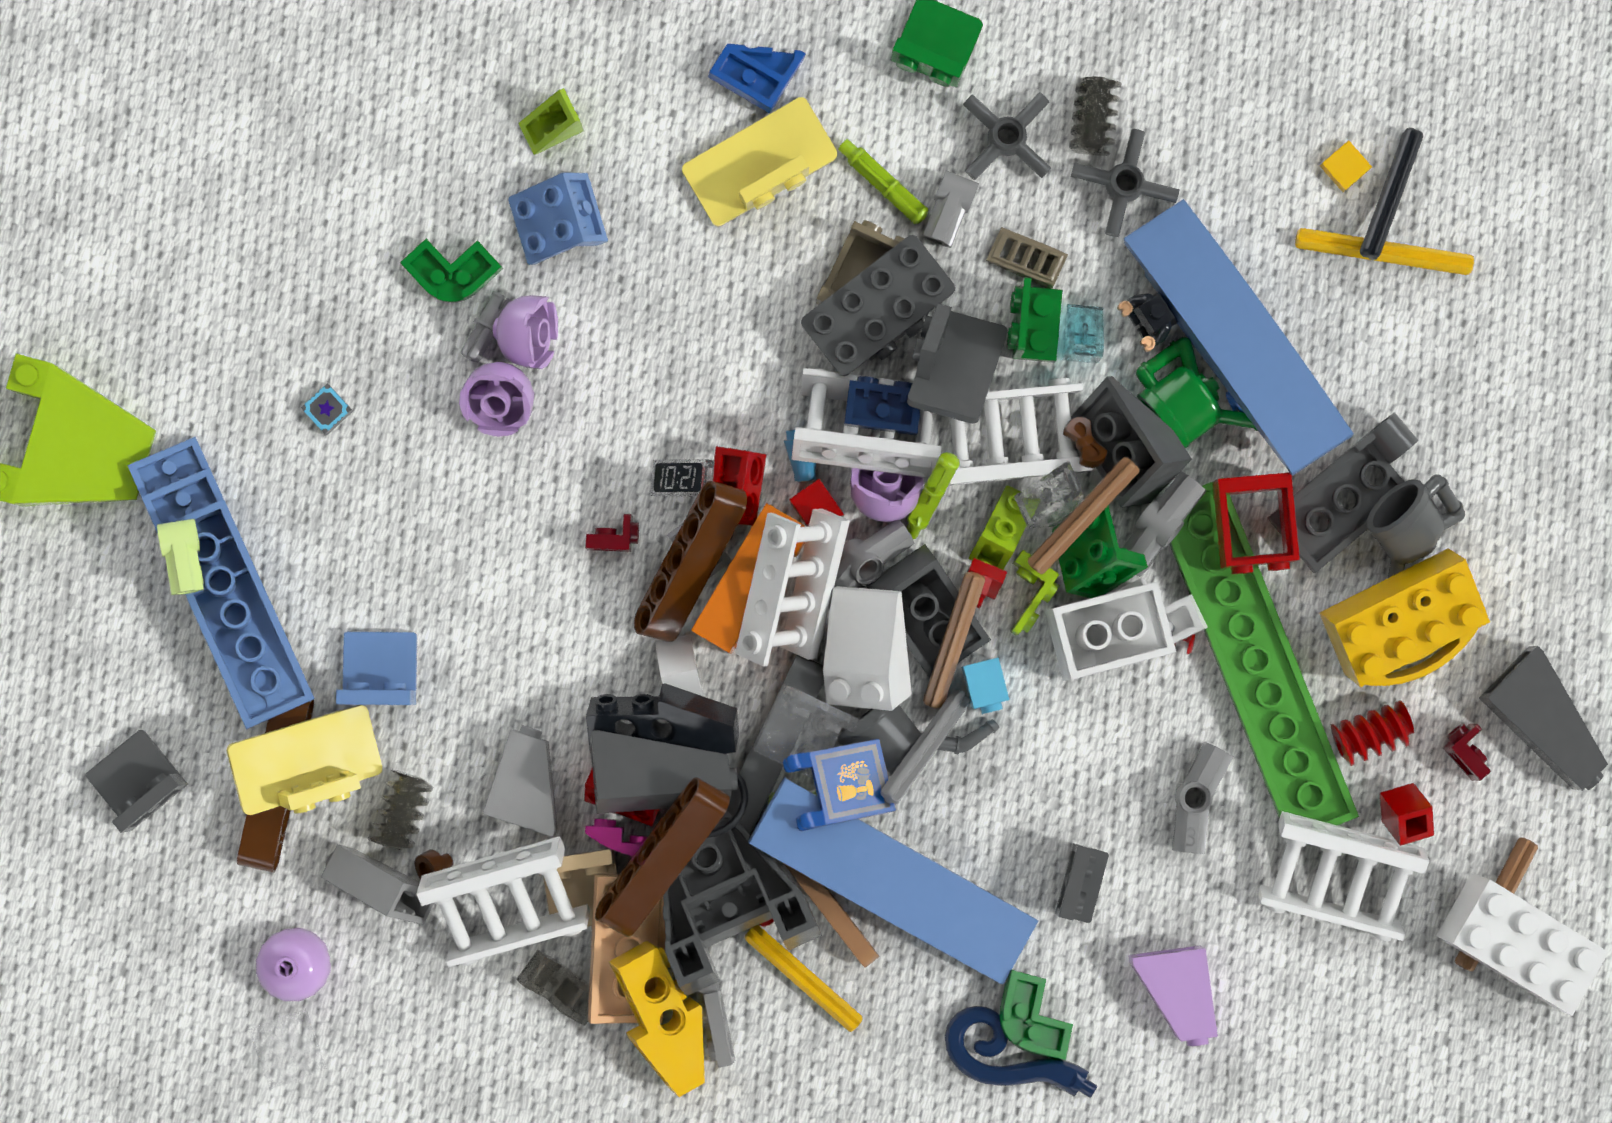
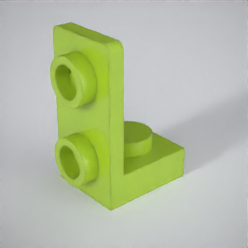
[968,485,1038,570]
[1010,550,1060,636]

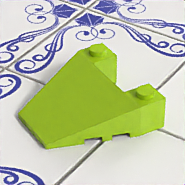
[0,354,156,507]

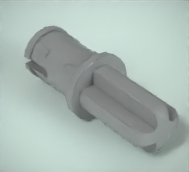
[461,291,512,363]

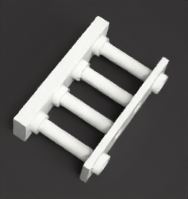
[792,368,942,478]
[948,378,1092,486]
[735,509,850,666]
[1257,811,1429,941]
[416,836,590,968]

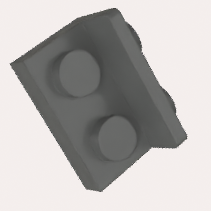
[1055,843,1109,923]

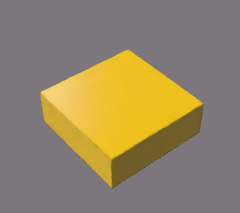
[1320,140,1372,192]

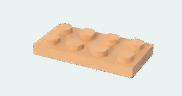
[588,874,666,1024]

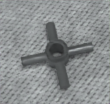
[963,92,1051,180]
[1071,129,1180,237]

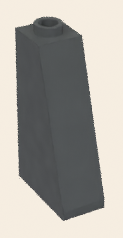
[1479,646,1608,791]
[590,730,737,814]

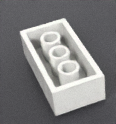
[1436,873,1609,1016]

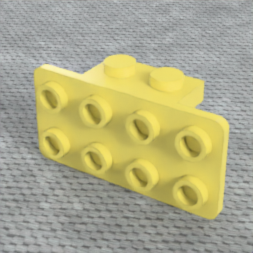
[682,97,837,227]
[226,705,382,815]

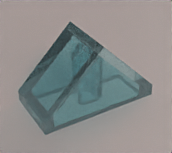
[1062,304,1104,364]

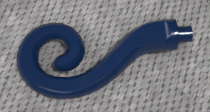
[945,1006,1097,1098]

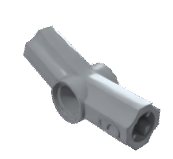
[1123,471,1206,577]
[829,520,915,609]
[1172,742,1234,854]

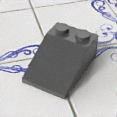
[1071,376,1192,508]
[865,544,991,678]

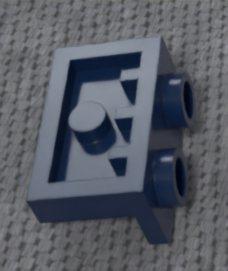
[844,376,920,435]

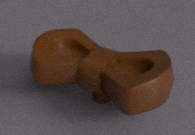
[1063,417,1107,468]

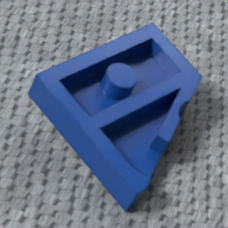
[708,43,806,113]

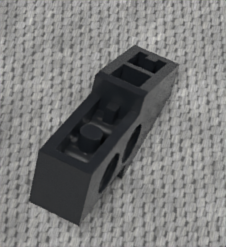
[586,683,739,754]

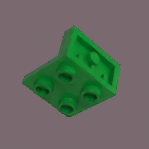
[1007,277,1063,363]
[1052,505,1148,598]

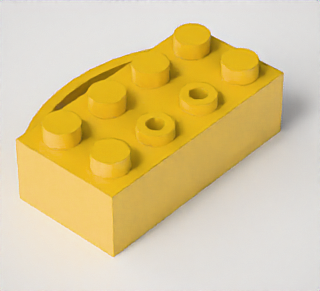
[1319,548,1490,688]

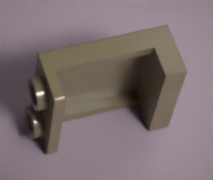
[816,220,905,305]

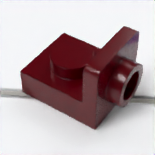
[585,514,639,552]
[1443,723,1491,781]

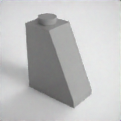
[483,725,558,837]
[321,844,434,925]

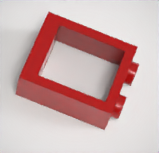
[1213,472,1300,574]

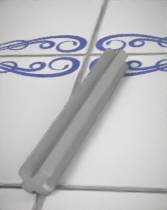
[881,690,970,804]

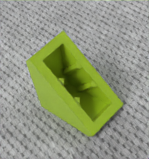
[518,88,584,155]

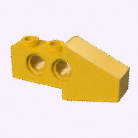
[608,941,705,1097]

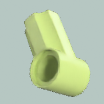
[157,518,204,595]

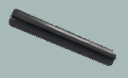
[1360,127,1424,260]

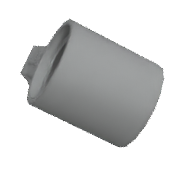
[922,170,979,248]

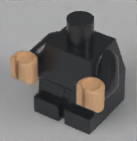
[1117,291,1179,352]

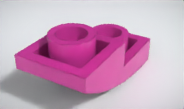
[585,818,648,856]

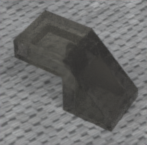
[516,950,589,1026]

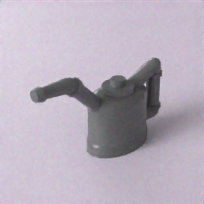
[1367,474,1465,615]
[835,705,1000,779]

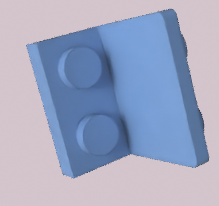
[508,172,608,265]
[336,632,417,705]

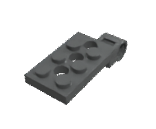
[1267,412,1418,573]

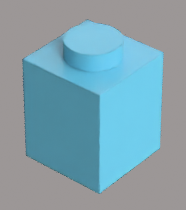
[961,657,1009,714]

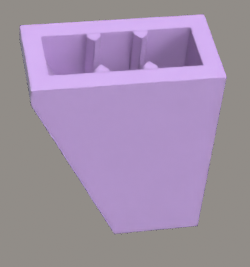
[1128,945,1218,1046]

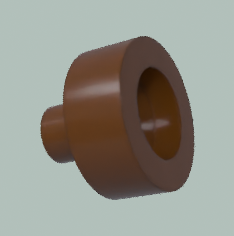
[414,849,454,880]

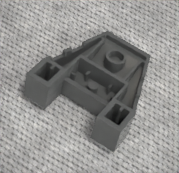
[663,810,822,996]

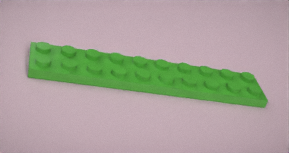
[1169,478,1359,825]

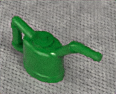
[1136,337,1258,448]

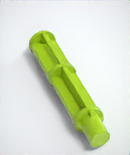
[838,138,929,225]
[906,452,960,539]

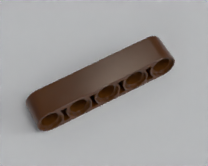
[634,480,747,642]
[237,700,314,873]
[595,777,730,937]

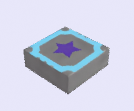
[301,383,353,435]

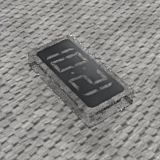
[651,459,715,497]

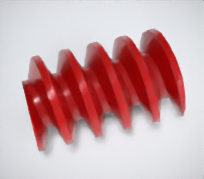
[1330,700,1414,766]

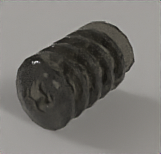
[1069,76,1122,156]
[368,769,434,850]

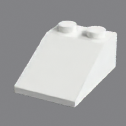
[1045,581,1176,681]
[823,586,912,711]

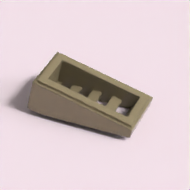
[986,227,1068,289]

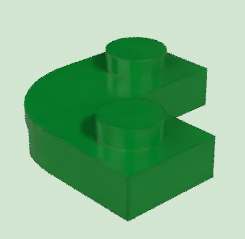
[400,238,503,303]
[1000,970,1073,1060]

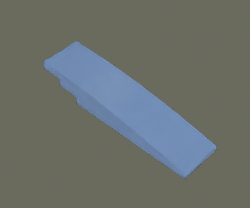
[1124,199,1354,476]
[127,437,315,730]
[748,777,1038,985]

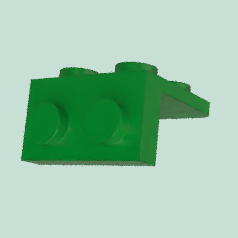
[891,0,983,88]

